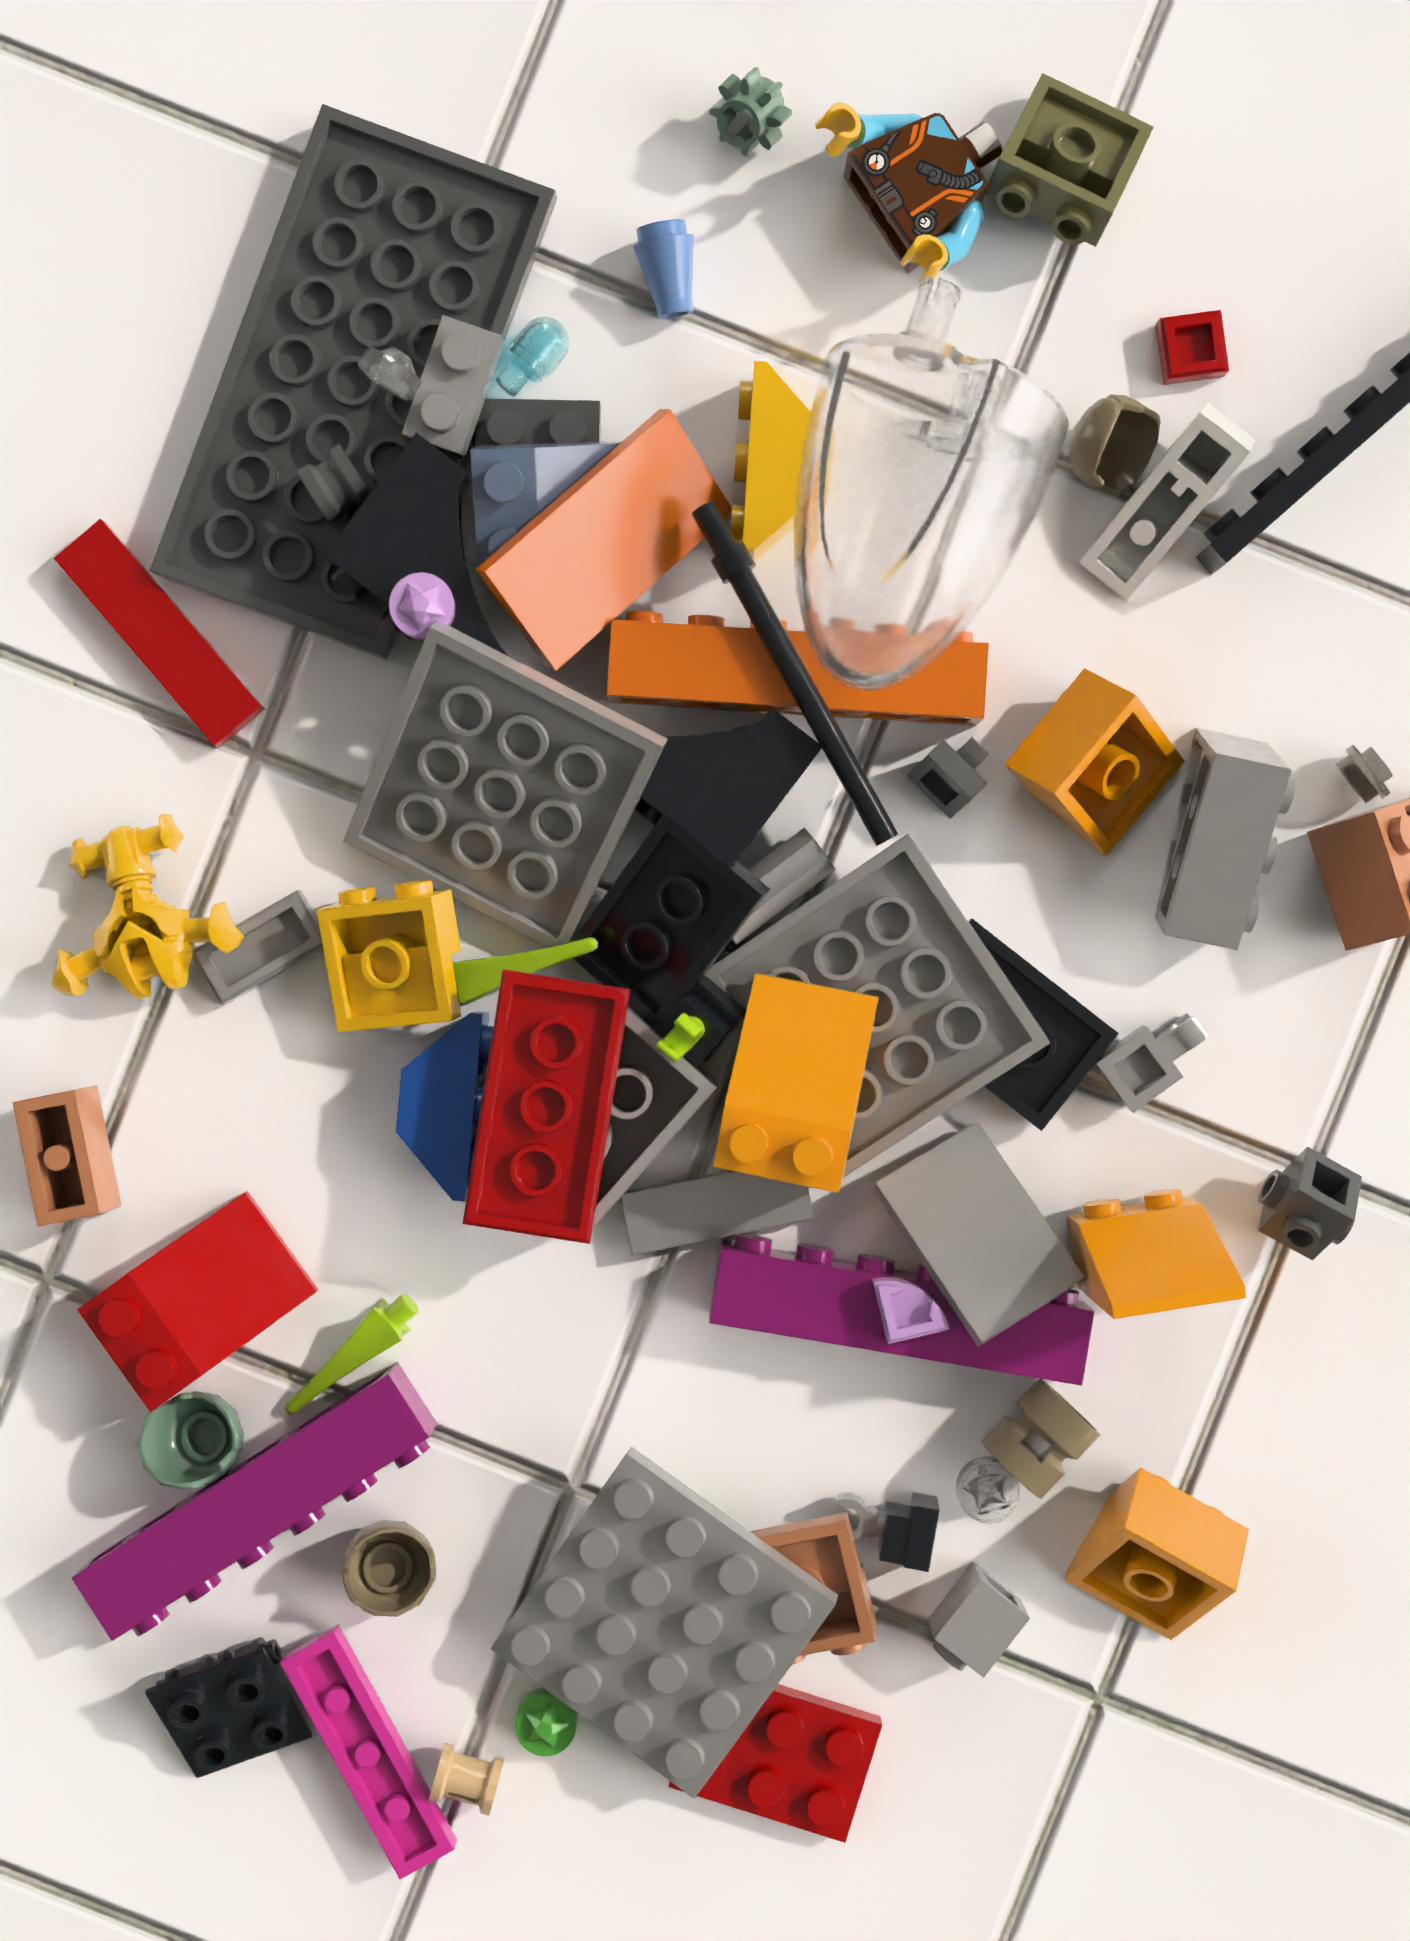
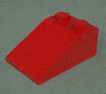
[77,1191,319,1413]

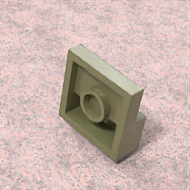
[985,73,1154,247]

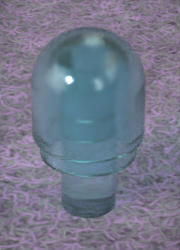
[496,316,570,397]

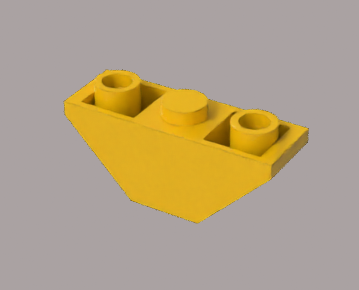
[730,361,825,561]

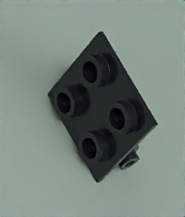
[145,1637,312,1778]

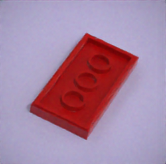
[462,969,631,1244]

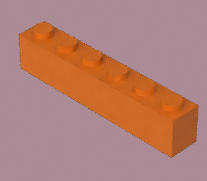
[607,611,989,726]

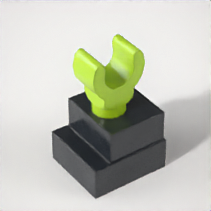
[656,976,746,1067]

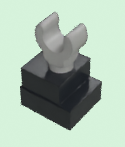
[838,1492,940,1572]

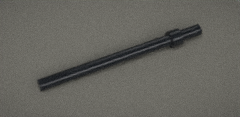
[692,501,898,846]

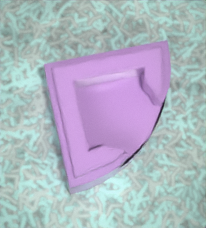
[872,1277,950,1344]

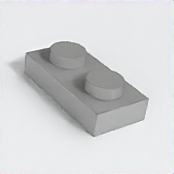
[402,315,505,460]

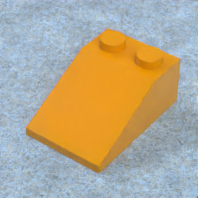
[713,973,879,1193]
[1067,1189,1247,1319]

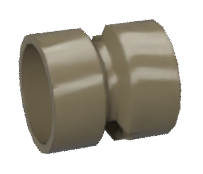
[981,1379,1101,1499]

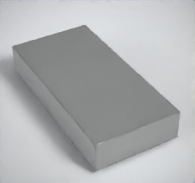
[193,890,323,1005]

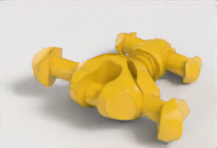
[51,814,245,999]

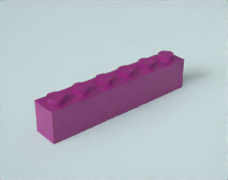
[709,1233,1095,1386]
[71,1362,438,1641]

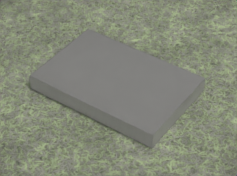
[873,1122,1085,1347]

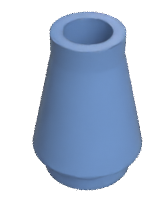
[633,219,694,319]

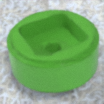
[515,1687,578,1756]

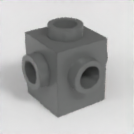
[1258,1146,1362,1261]

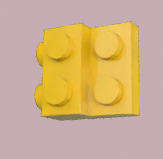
[317,879,461,1032]

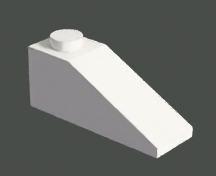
[1079,402,1255,601]

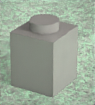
[928,1562,1030,1678]

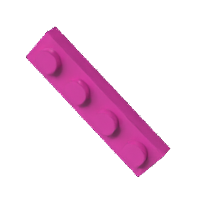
[280,1624,457,1879]

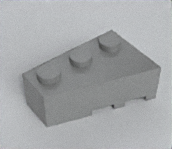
[1155,727,1295,950]

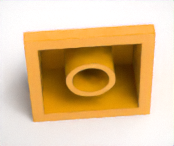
[1005,668,1185,856]
[1064,1468,1249,1640]

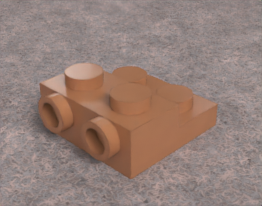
[750,1512,877,1665]

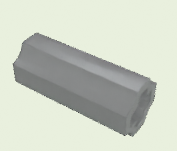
[732,828,836,944]

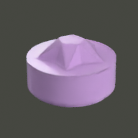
[389,572,455,640]

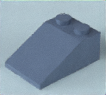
[470,441,622,580]

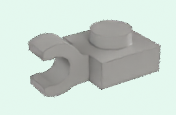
[1095,1013,1209,1113]

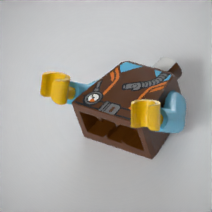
[815,103,1002,288]

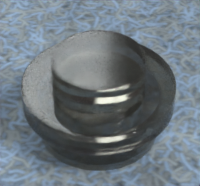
[1335,744,1393,804]

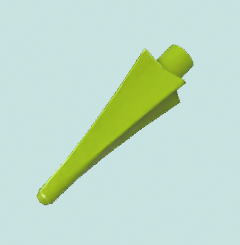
[453,937,598,1005]
[284,1293,419,1415]

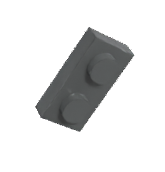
[475,398,601,447]

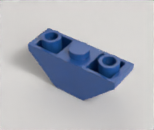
[396,1011,494,1202]

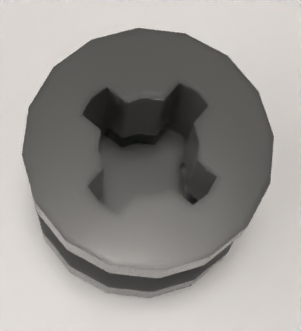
[296,443,371,525]

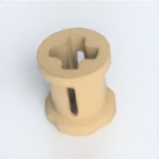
[429,1743,504,1816]

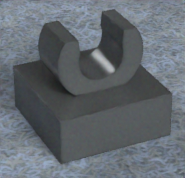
[907,737,989,819]

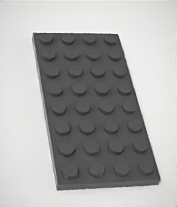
[149,104,557,660]

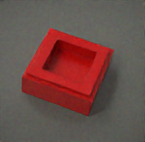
[1155,310,1229,385]

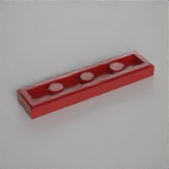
[54,518,266,748]

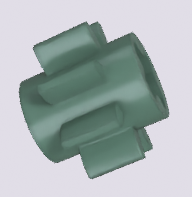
[709,67,792,156]

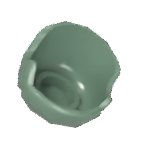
[137,1391,244,1489]

